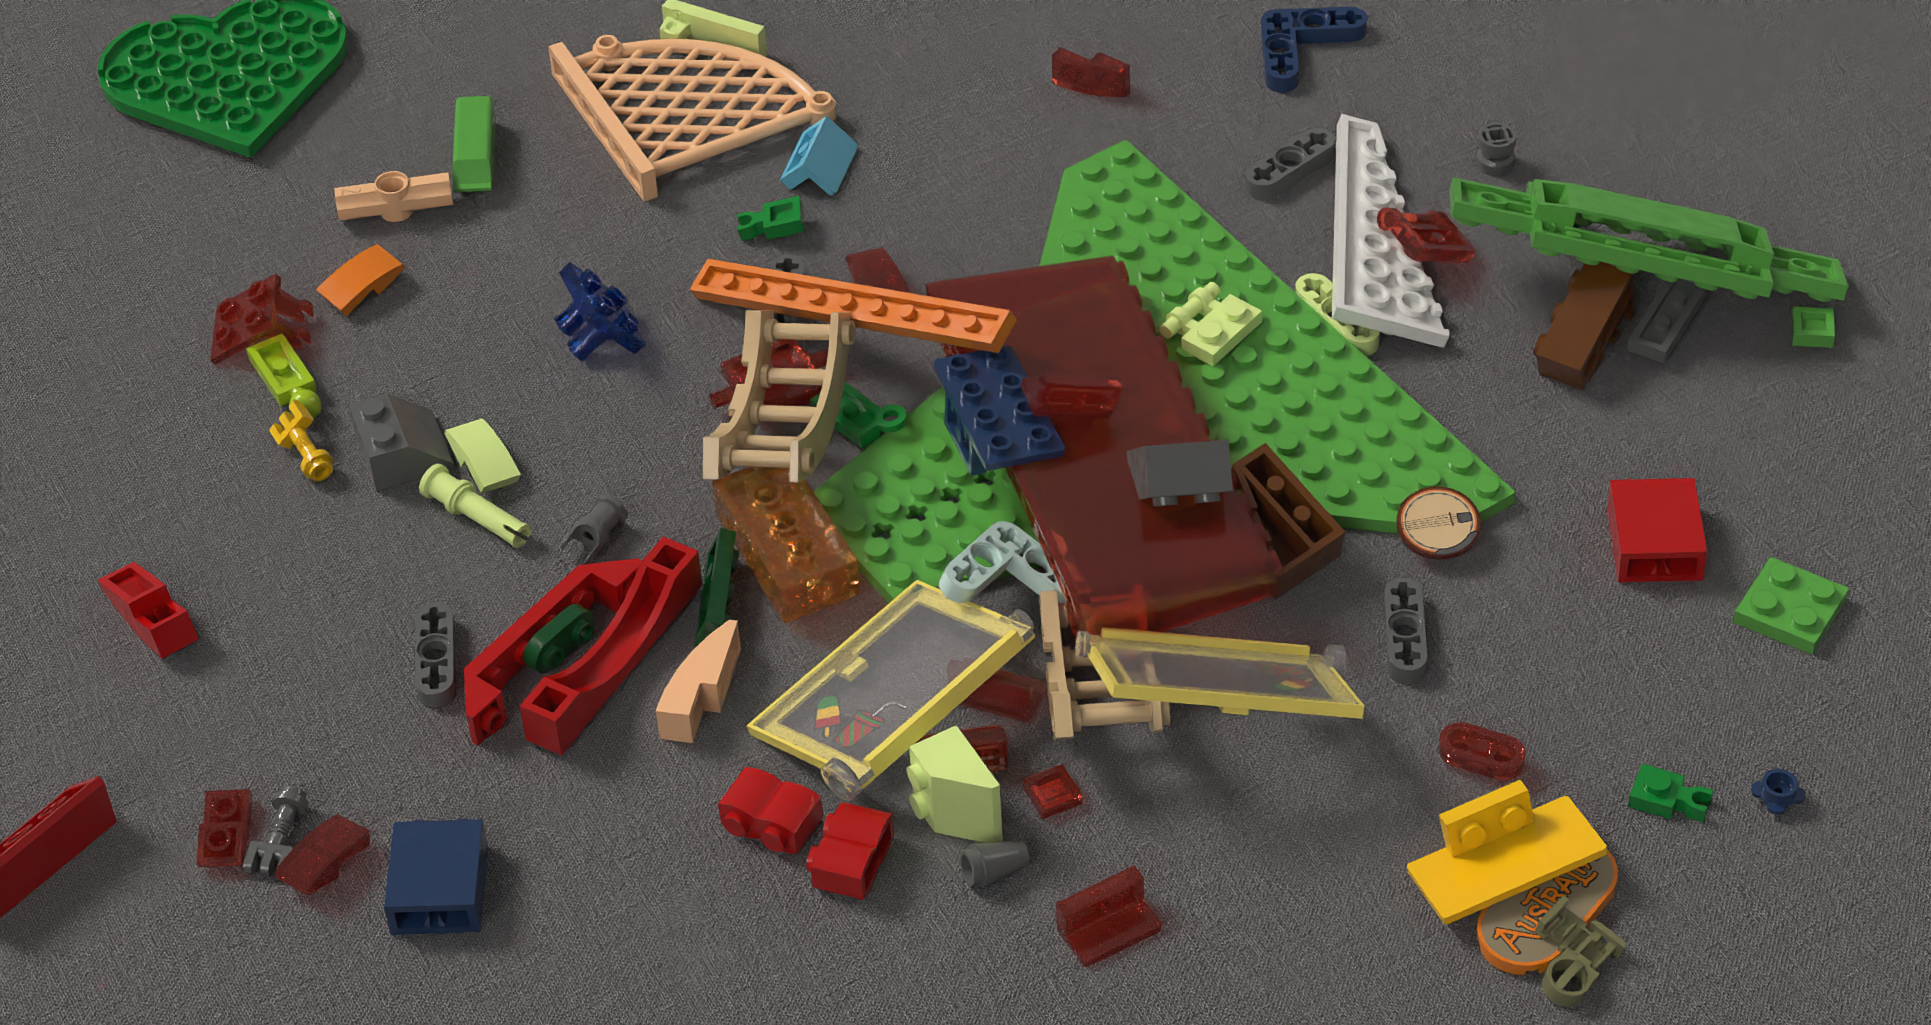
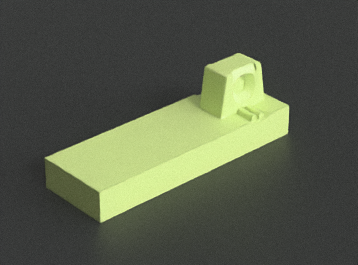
[660,0,767,57]

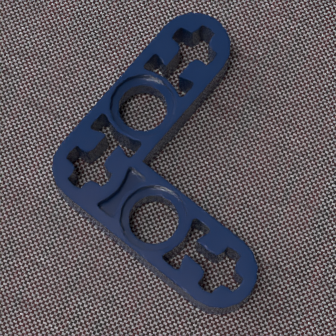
[1261,7,1368,93]

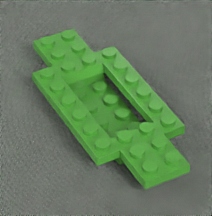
[1449,177,1848,302]

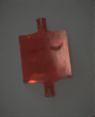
[709,339,828,410]

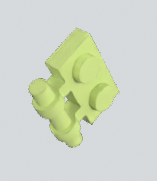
[1159,282,1262,366]

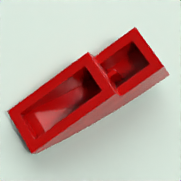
[98,561,199,659]

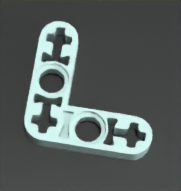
[939,521,1092,607]

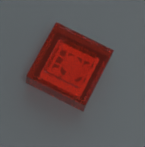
[1023,764,1082,820]

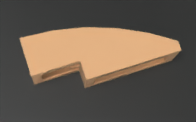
[655,620,741,743]

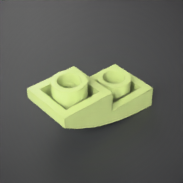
[445,418,521,494]

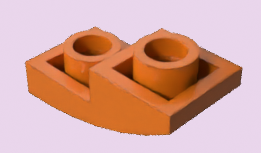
[316,244,405,317]

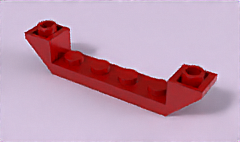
[464,558,642,746]

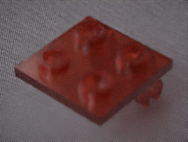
[210,273,314,365]

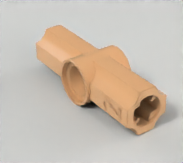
[334,171,454,222]

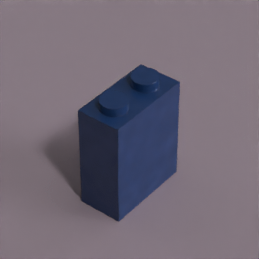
[384,818,488,935]

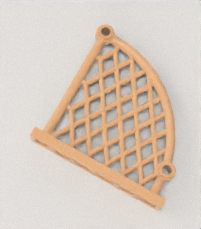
[548,35,836,202]

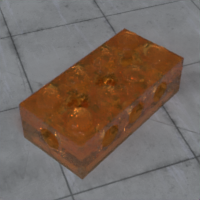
[712,467,861,624]

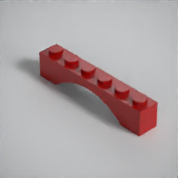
[520,536,703,756]

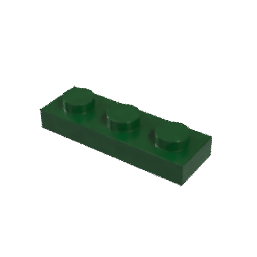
[694,527,740,647]

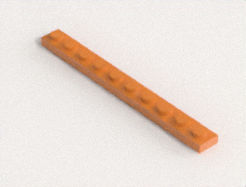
[689,259,1017,353]

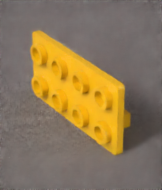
[1407,780,1608,924]

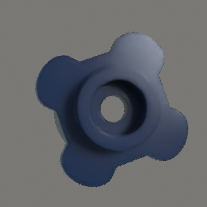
[1751,769,1806,815]

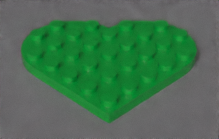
[97,0,348,158]

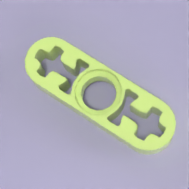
[1295,273,1380,356]

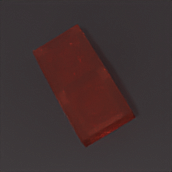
[1052,47,1130,97]
[845,247,910,293]
[196,789,253,867]
[275,814,371,895]

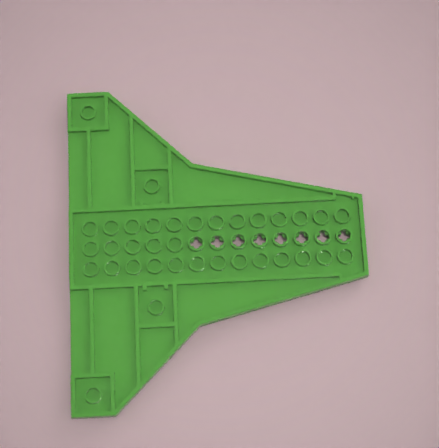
[803,140,1516,604]

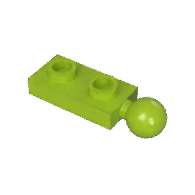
[246,333,322,419]

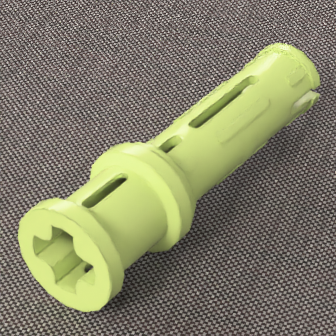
[419,464,531,548]

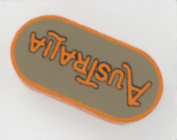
[1477,850,1618,975]

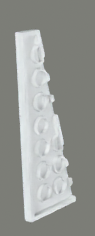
[1332,114,1449,348]

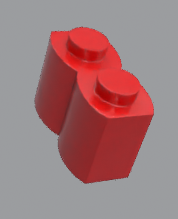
[718,767,824,854]
[806,802,894,900]

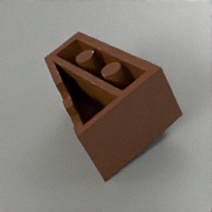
[1533,262,1637,390]
[1230,443,1346,600]

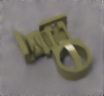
[1534,895,1625,1007]

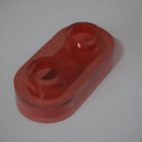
[1438,722,1526,780]

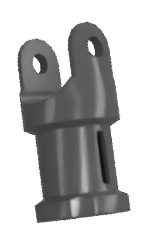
[560,494,628,564]

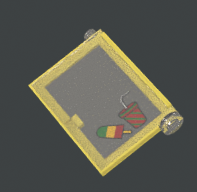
[746,580,1035,801]
[1075,627,1365,719]

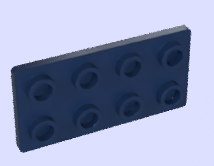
[934,345,1065,476]

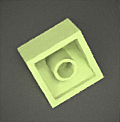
[907,726,1003,843]

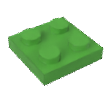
[1733,557,1849,655]

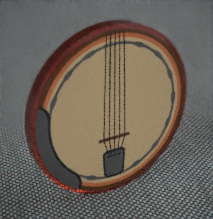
[1396,486,1481,560]

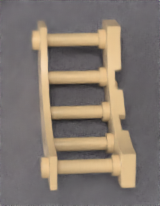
[703,310,856,482]
[1039,584,1170,740]

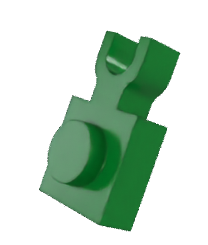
[737,195,805,241]
[1628,764,1713,823]

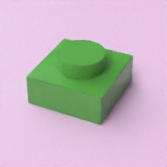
[1791,306,1835,348]

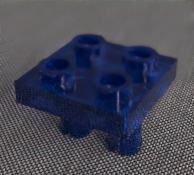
[554,262,646,362]

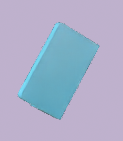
[780,116,858,196]

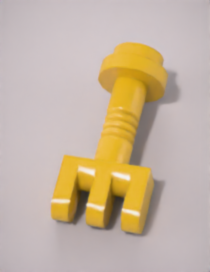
[269,400,333,481]

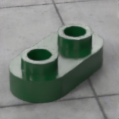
[523,604,595,674]

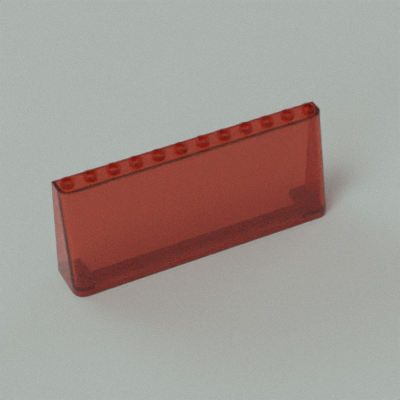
[925,255,1282,658]

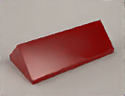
[0,776,117,918]

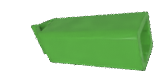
[452,96,496,192]

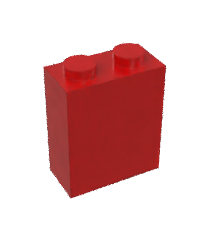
[1607,478,1707,582]

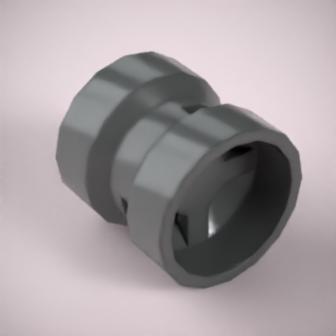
[1476,122,1517,176]

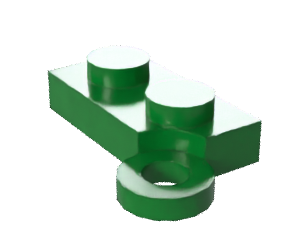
[810,382,908,449]

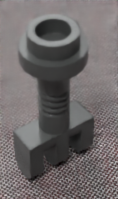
[243,785,308,879]

